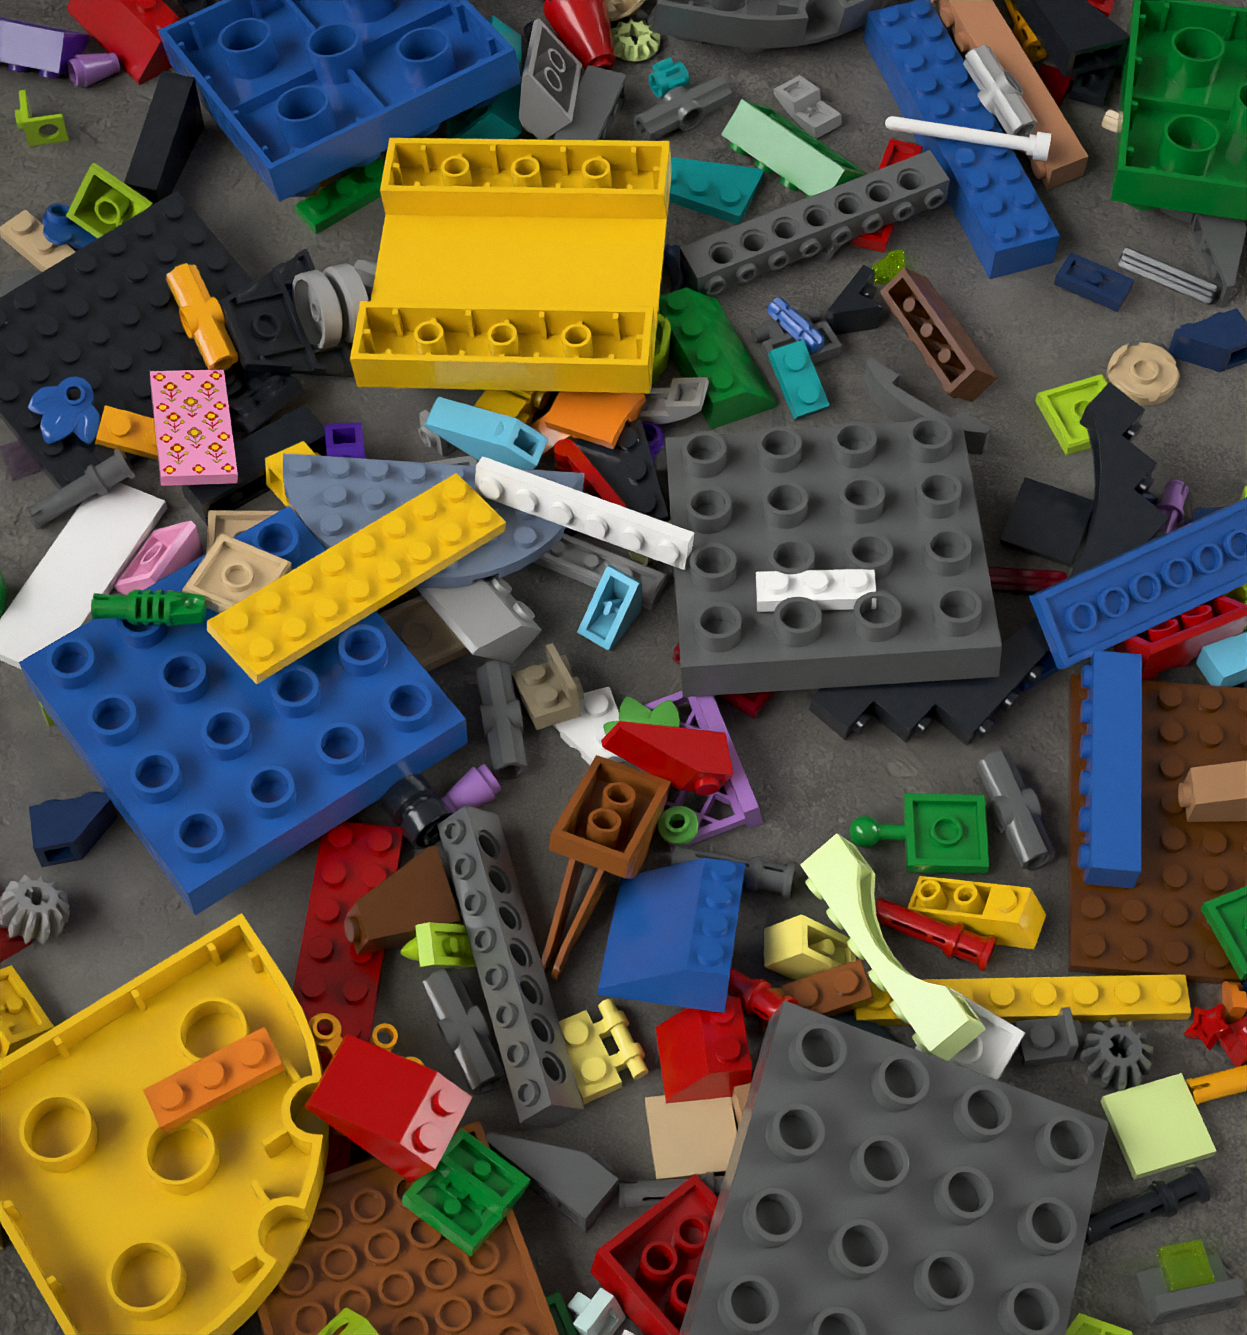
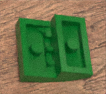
[402,1128,531,1256]

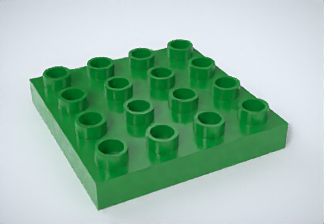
[1110,0,1247,221]

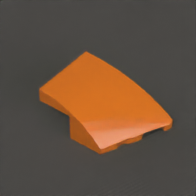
[544,391,647,449]

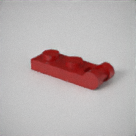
[554,439,626,508]

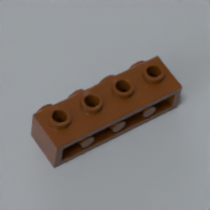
[880,268,997,402]

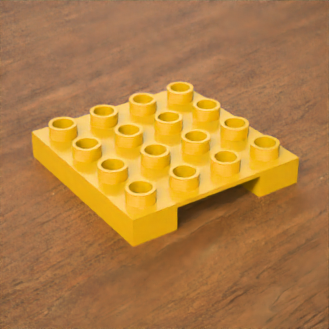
[350,138,672,393]

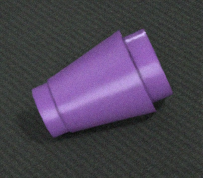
[67,53,120,88]
[441,764,502,813]

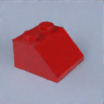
[656,996,752,1104]

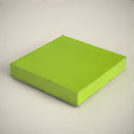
[1035,374,1108,455]

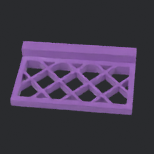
[639,691,763,852]

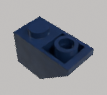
[1168,308,1247,372]
[29,791,118,867]

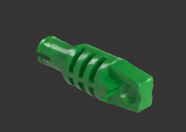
[91,589,207,626]

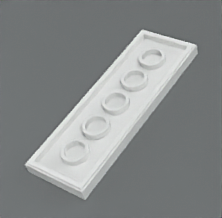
[0,483,167,669]

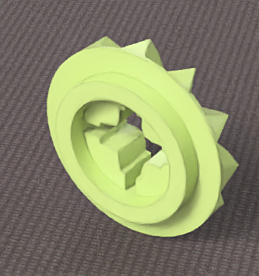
[611,18,660,61]

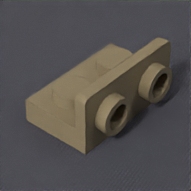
[511,643,584,730]

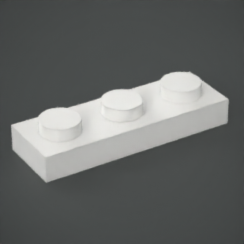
[756,569,877,612]

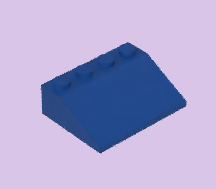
[597,858,745,1013]

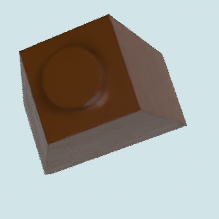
[344,845,461,955]

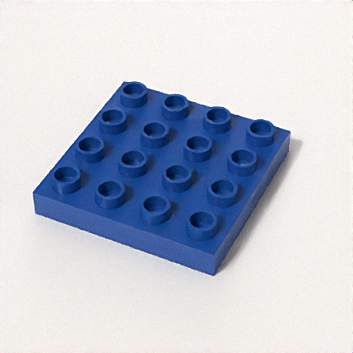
[158,0,522,202]
[19,506,468,916]

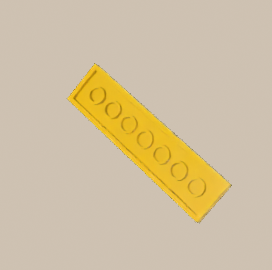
[207,473,506,684]

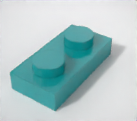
[768,340,830,420]

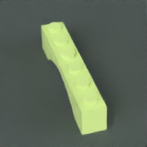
[800,833,986,1061]

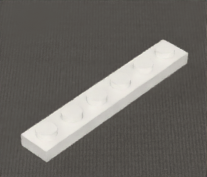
[475,456,694,570]

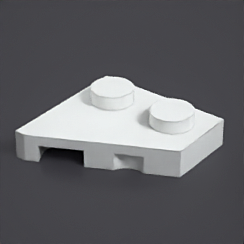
[553,687,626,765]

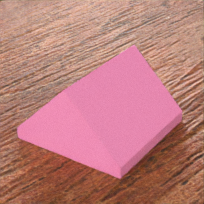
[113,520,203,595]

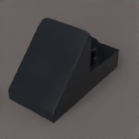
[826,265,882,335]

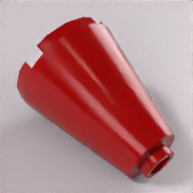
[543,0,616,71]

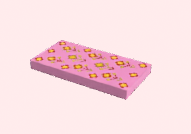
[150,370,238,486]

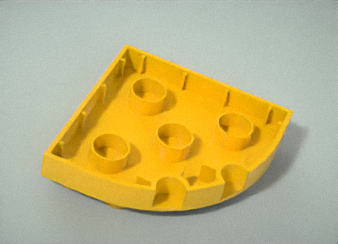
[0,913,330,1335]

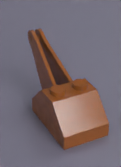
[541,755,671,981]

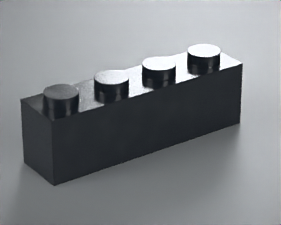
[181,404,327,526]

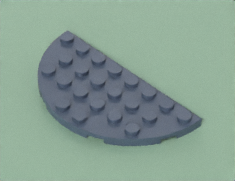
[283,453,584,588]

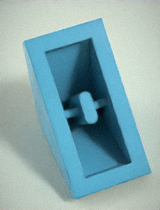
[577,565,642,651]

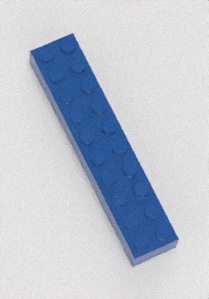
[864,0,1060,279]

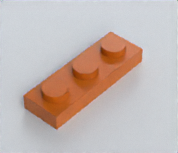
[143,1027,286,1133]

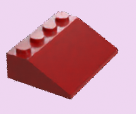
[590,1173,718,1335]

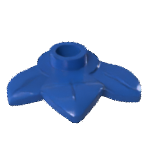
[42,204,98,249]
[28,377,100,444]

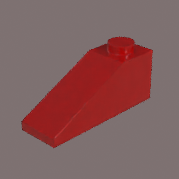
[601,721,733,795]

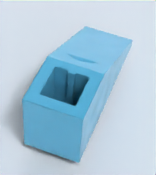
[424,397,548,470]

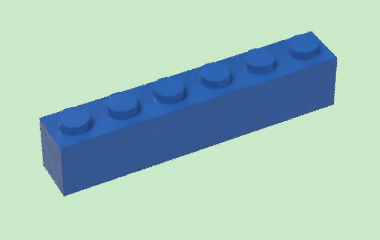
[1078,650,1142,888]

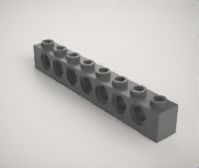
[680,150,950,296]
[437,805,584,1128]

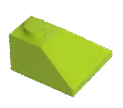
[66,162,153,238]

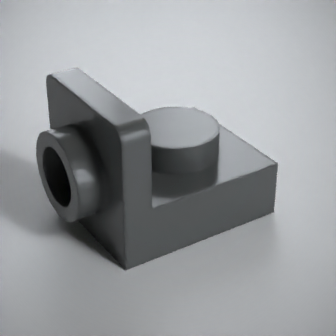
[1015,1007,1083,1067]

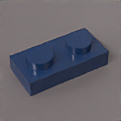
[1054,252,1134,312]

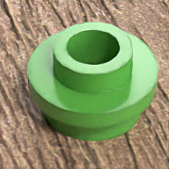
[658,806,699,846]

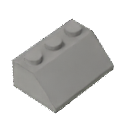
[519,18,582,140]
[416,575,542,664]

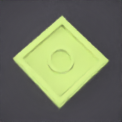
[1100,1073,1216,1180]

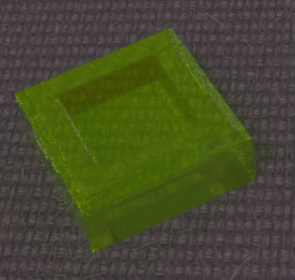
[1156,1239,1215,1292]

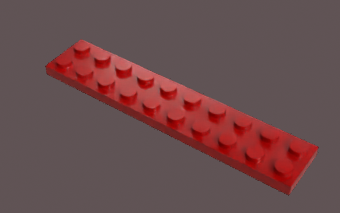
[293,822,405,1176]

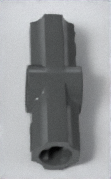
[634,75,732,141]
[476,661,528,780]
[977,750,1056,871]
[422,968,506,1095]

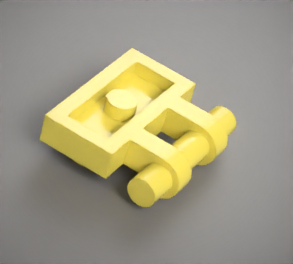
[559,999,649,1105]

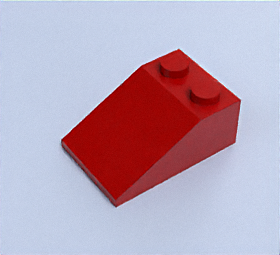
[304,1034,472,1182]

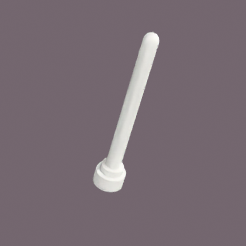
[885,116,1051,161]

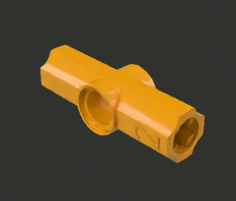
[166,263,238,370]

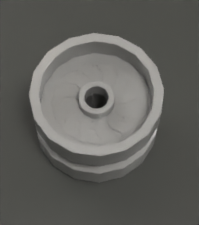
[292,263,369,349]

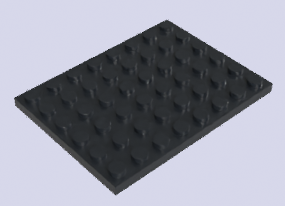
[0,191,275,490]

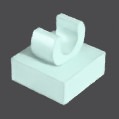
[567,1288,626,1335]

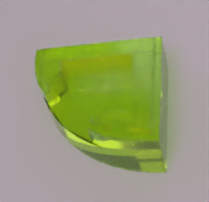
[872,250,905,284]

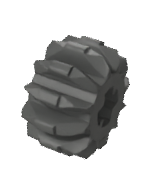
[1080,1017,1154,1091]

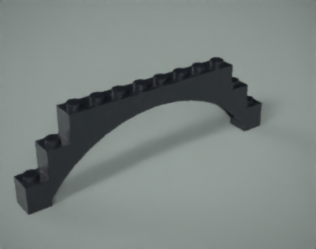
[809,382,1169,746]

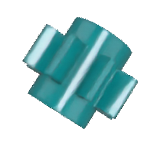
[648,57,690,98]

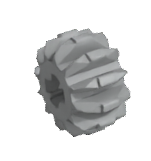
[0,875,70,945]

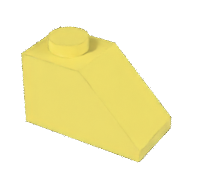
[764,914,856,979]

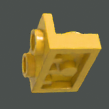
[0,965,54,1060]

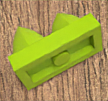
[400,922,477,969]

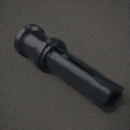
[1084,1164,1211,1246]

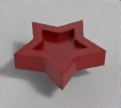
[1184,1003,1234,1051]

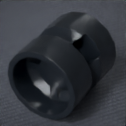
[381,774,454,850]

